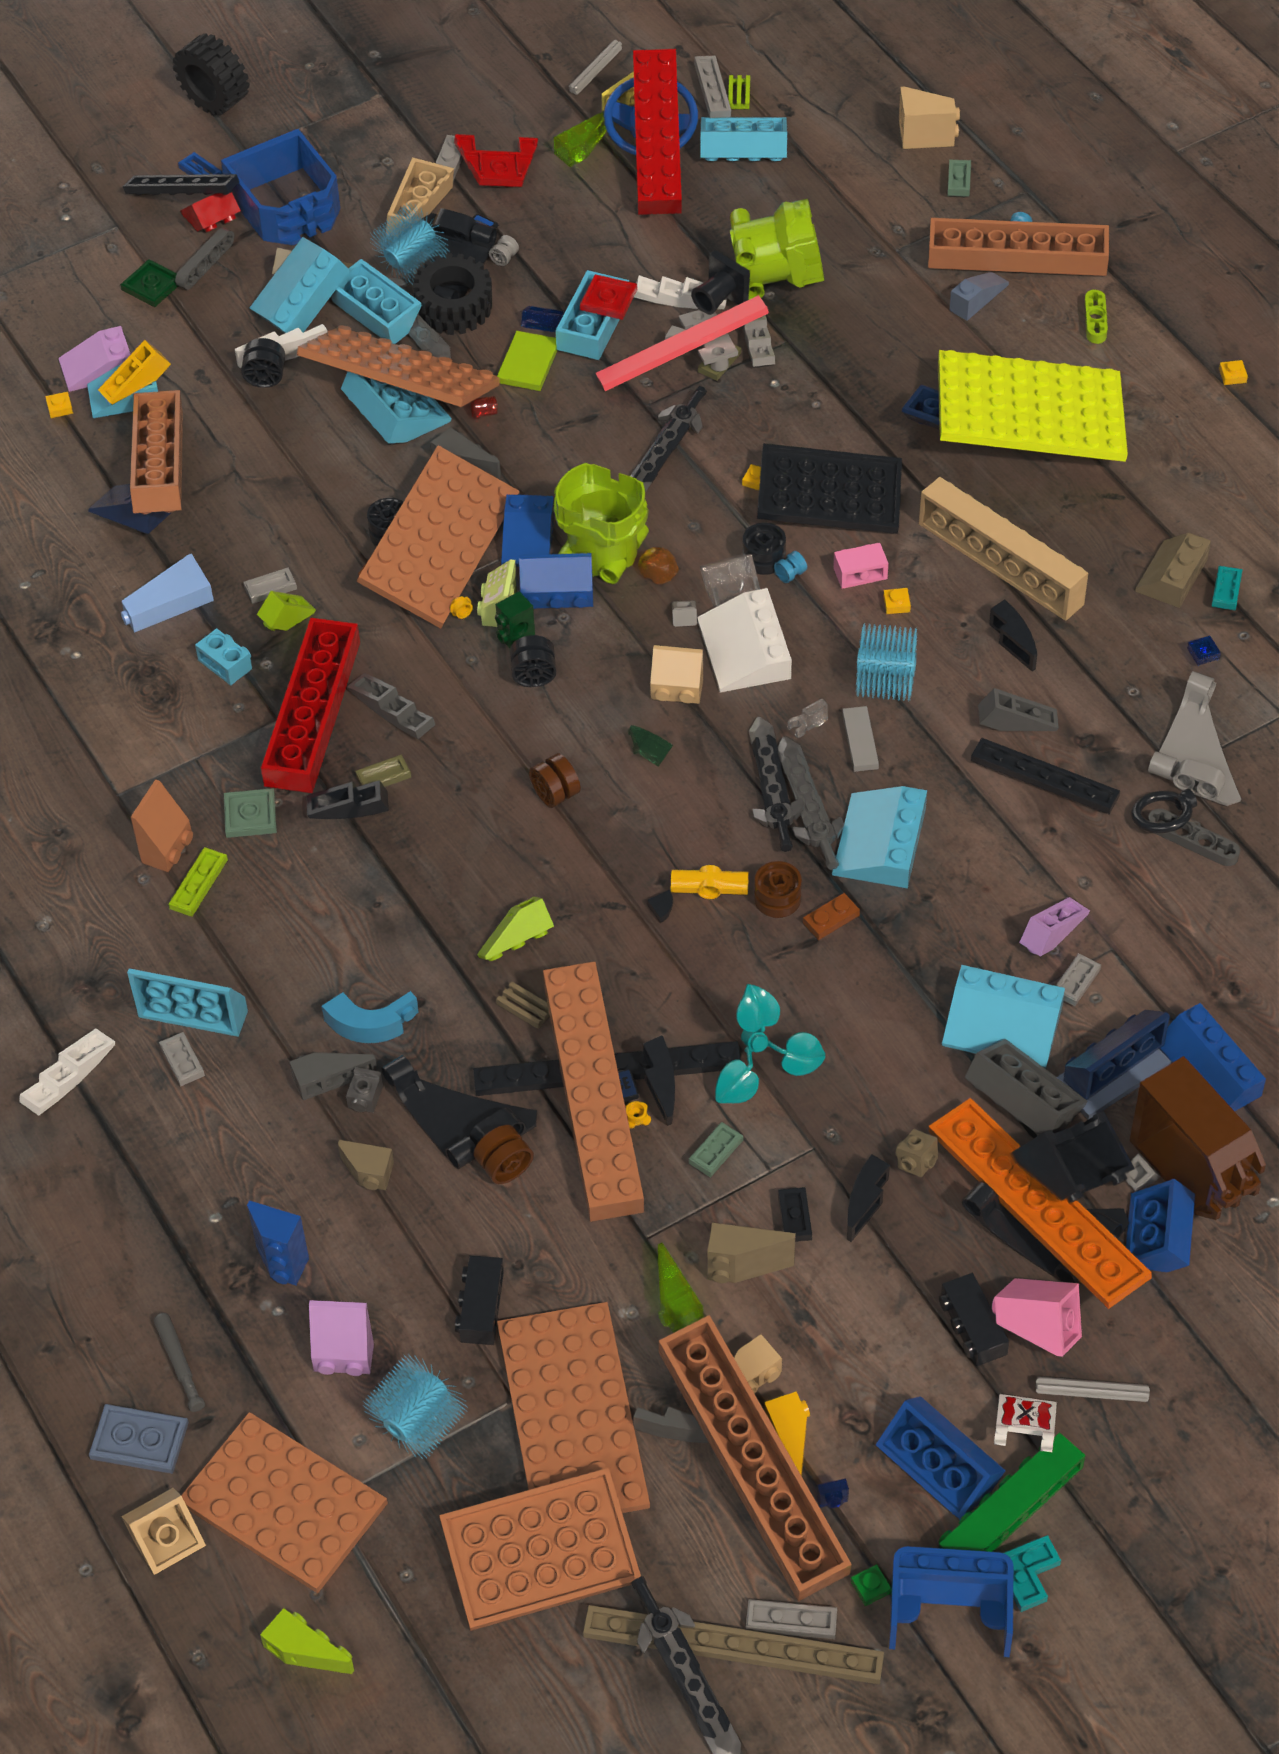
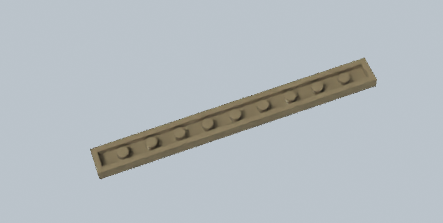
[583,1605,884,1685]

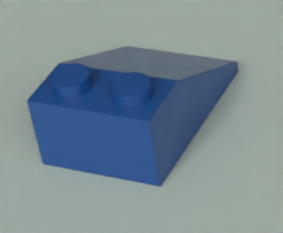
[501,494,555,567]

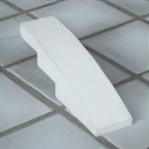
[634,276,727,309]
[235,324,327,368]
[20,1029,115,1115]

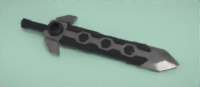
[630,386,707,493]
[749,717,804,852]
[631,1576,741,1754]

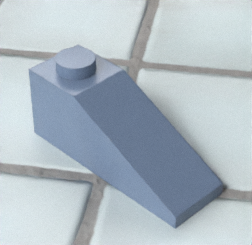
[950,272,1009,321]

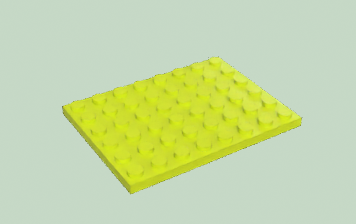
[938,350,1128,462]

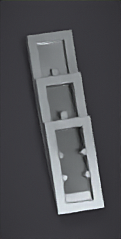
[742,315,775,367]

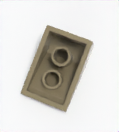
[707,1223,796,1283]

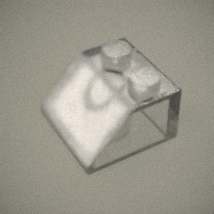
[700,554,760,608]

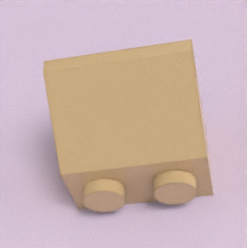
[650,645,703,704]
[121,1488,206,1575]

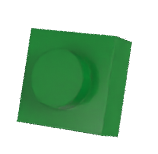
[851,1564,891,1606]

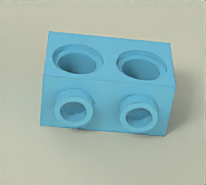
[195,628,252,685]

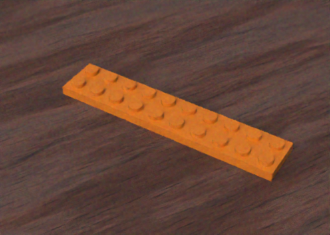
[928,1098,1152,1309]

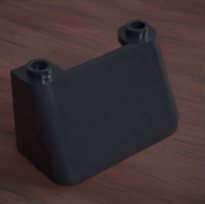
[1010,1111,1135,1204]

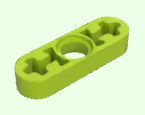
[1084,290,1108,344]

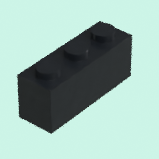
[455,1255,504,1345]
[939,1272,1009,1366]

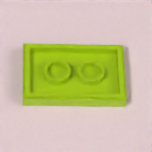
[497,331,557,391]

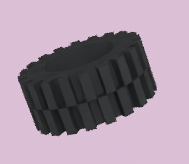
[173,33,250,115]
[413,253,492,335]

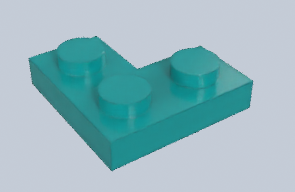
[1004,1535,1061,1612]

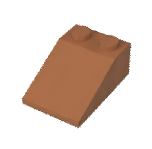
[131,779,193,872]

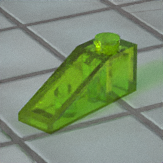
[553,111,607,167]
[658,1242,703,1333]

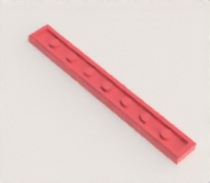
[596,295,769,391]

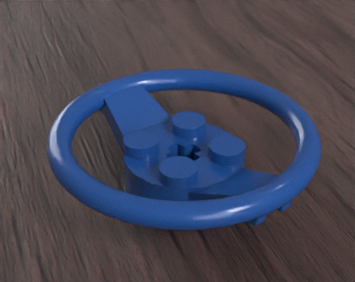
[604,78,698,155]

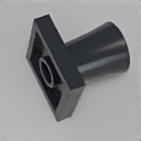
[691,250,750,315]

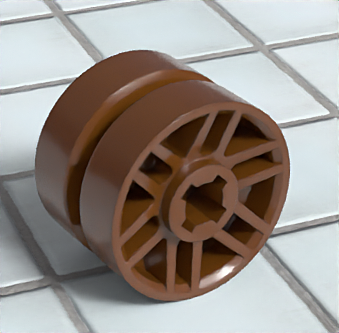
[529,753,581,808]
[754,861,802,918]
[474,1125,534,1184]

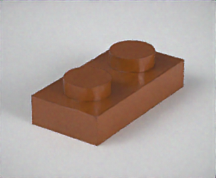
[803,893,860,940]

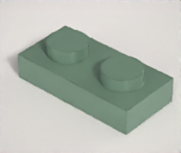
[948,159,971,196]

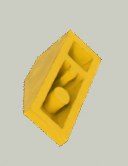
[98,340,171,405]
[764,1391,810,1476]

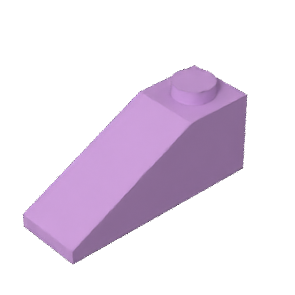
[1019,897,1090,956]

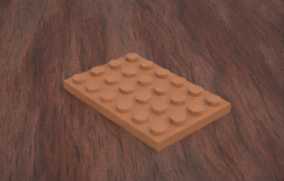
[181,1412,388,1594]
[439,1468,641,1631]

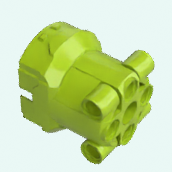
[730,199,824,300]
[554,463,649,584]

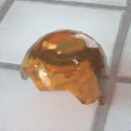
[638,546,679,585]

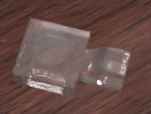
[788,699,828,738]

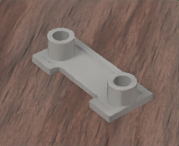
[679,310,738,371]

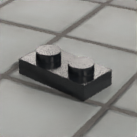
[778,1187,812,1242]

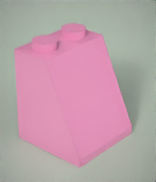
[992,1278,1082,1357]

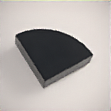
[647,889,673,923]

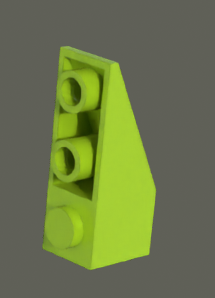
[477,897,554,961]
[260,1608,354,1674]

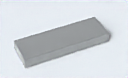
[842,706,879,772]
[746,1599,837,1639]

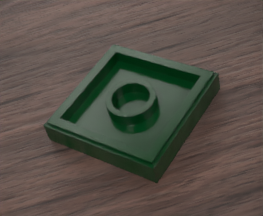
[120,259,178,307]

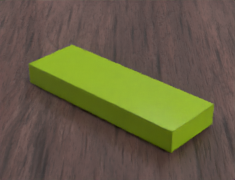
[169,847,228,917]

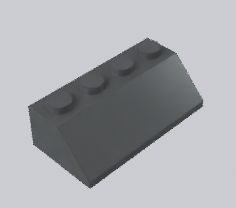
[965,1039,1088,1136]

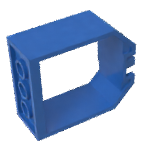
[221,129,341,246]

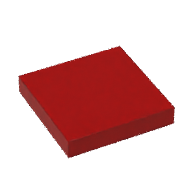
[580,274,638,320]

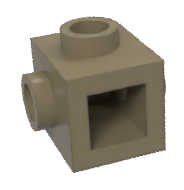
[896,1129,938,1177]

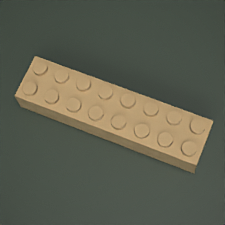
[919,477,1088,621]

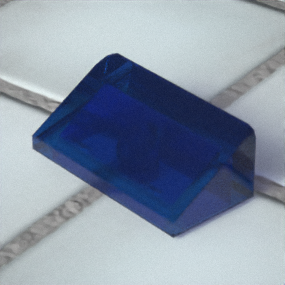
[521,306,565,332]

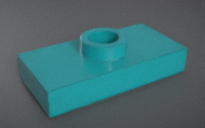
[1212,566,1243,610]

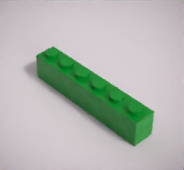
[938,1432,1085,1552]

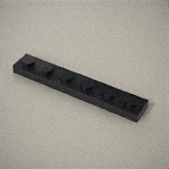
[123,174,240,195]
[971,738,1120,815]

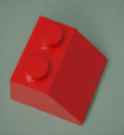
[180,192,241,232]

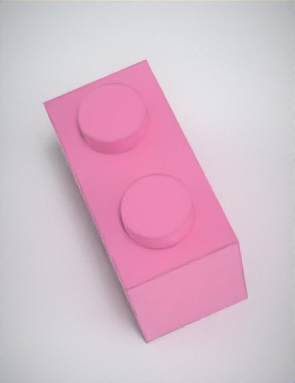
[834,543,888,589]

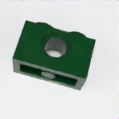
[495,591,535,648]

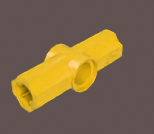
[671,865,749,899]

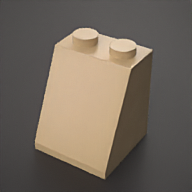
[899,87,960,149]

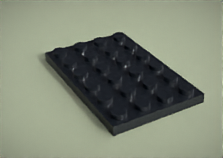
[757,443,902,534]

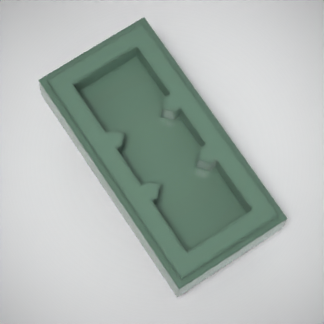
[689,1122,743,1178]

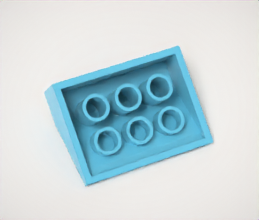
[701,117,787,161]
[250,237,350,334]
[341,371,452,444]
[832,786,927,888]
[942,965,1065,1069]
[127,969,248,1037]

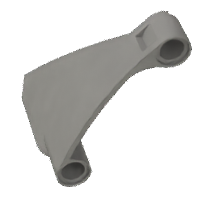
[1148,671,1241,806]

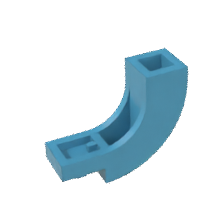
[322,991,419,1043]

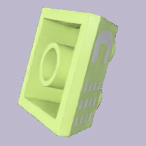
[477,560,518,627]

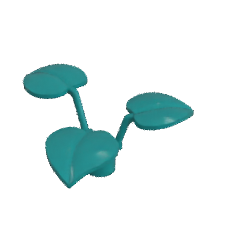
[715,984,826,1103]

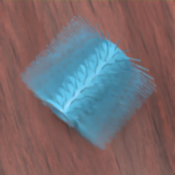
[370,203,450,285]
[856,623,917,701]
[363,1354,468,1459]

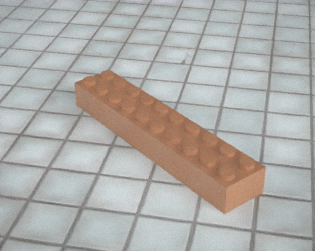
[543,962,644,1222]
[658,1315,852,1602]

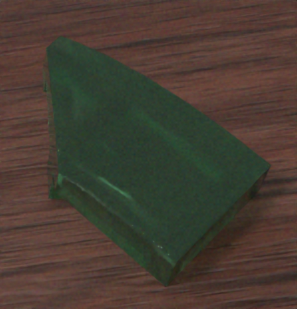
[628,725,673,767]

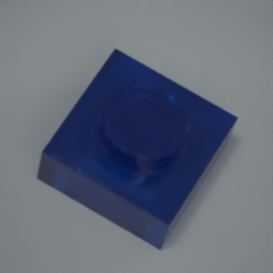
[1187,636,1221,666]
[817,1478,849,1508]

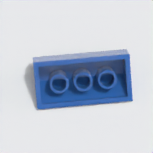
[1160,1003,1266,1111]
[876,1396,1006,1520]

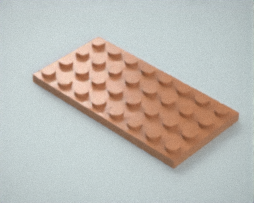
[297,325,500,407]
[357,445,520,629]
[497,1302,650,1513]

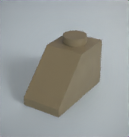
[338,1140,394,1190]

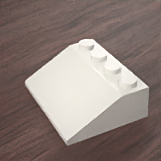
[697,588,792,692]

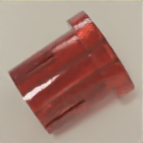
[470,396,498,419]

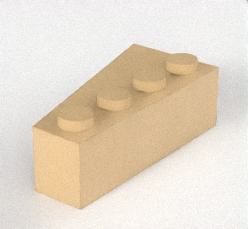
[386,157,454,238]

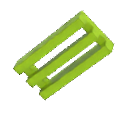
[728,75,750,109]

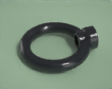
[1131,789,1197,833]

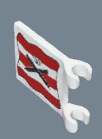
[994,1394,1057,1452]

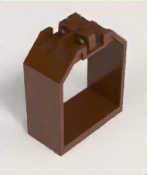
[1130,1056,1266,1220]

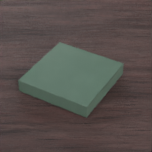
[224,788,277,838]

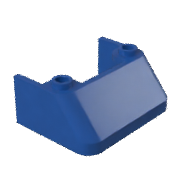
[889,1546,1014,1657]

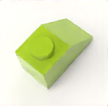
[257,591,316,631]

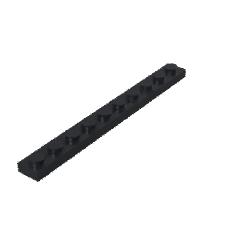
[473,1041,741,1096]

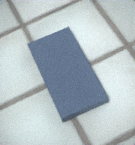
[1057,1049,1171,1120]

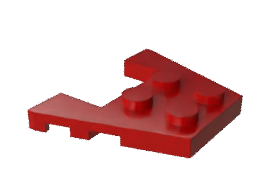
[454,134,538,187]

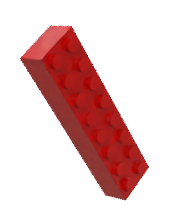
[633,49,682,215]
[261,618,360,793]

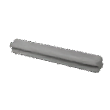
[569,40,622,95]
[1036,1376,1150,1402]

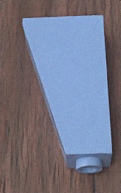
[121,554,214,633]

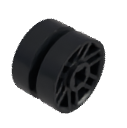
[241,338,285,387]
[367,498,403,546]
[742,522,786,575]
[510,635,556,687]

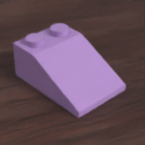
[59,326,131,392]
[309,1300,374,1376]

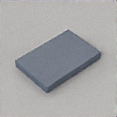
[89,1404,189,1474]

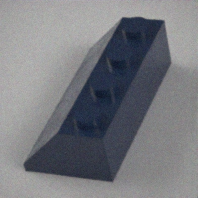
[902,385,994,449]
[1063,1010,1170,1100]

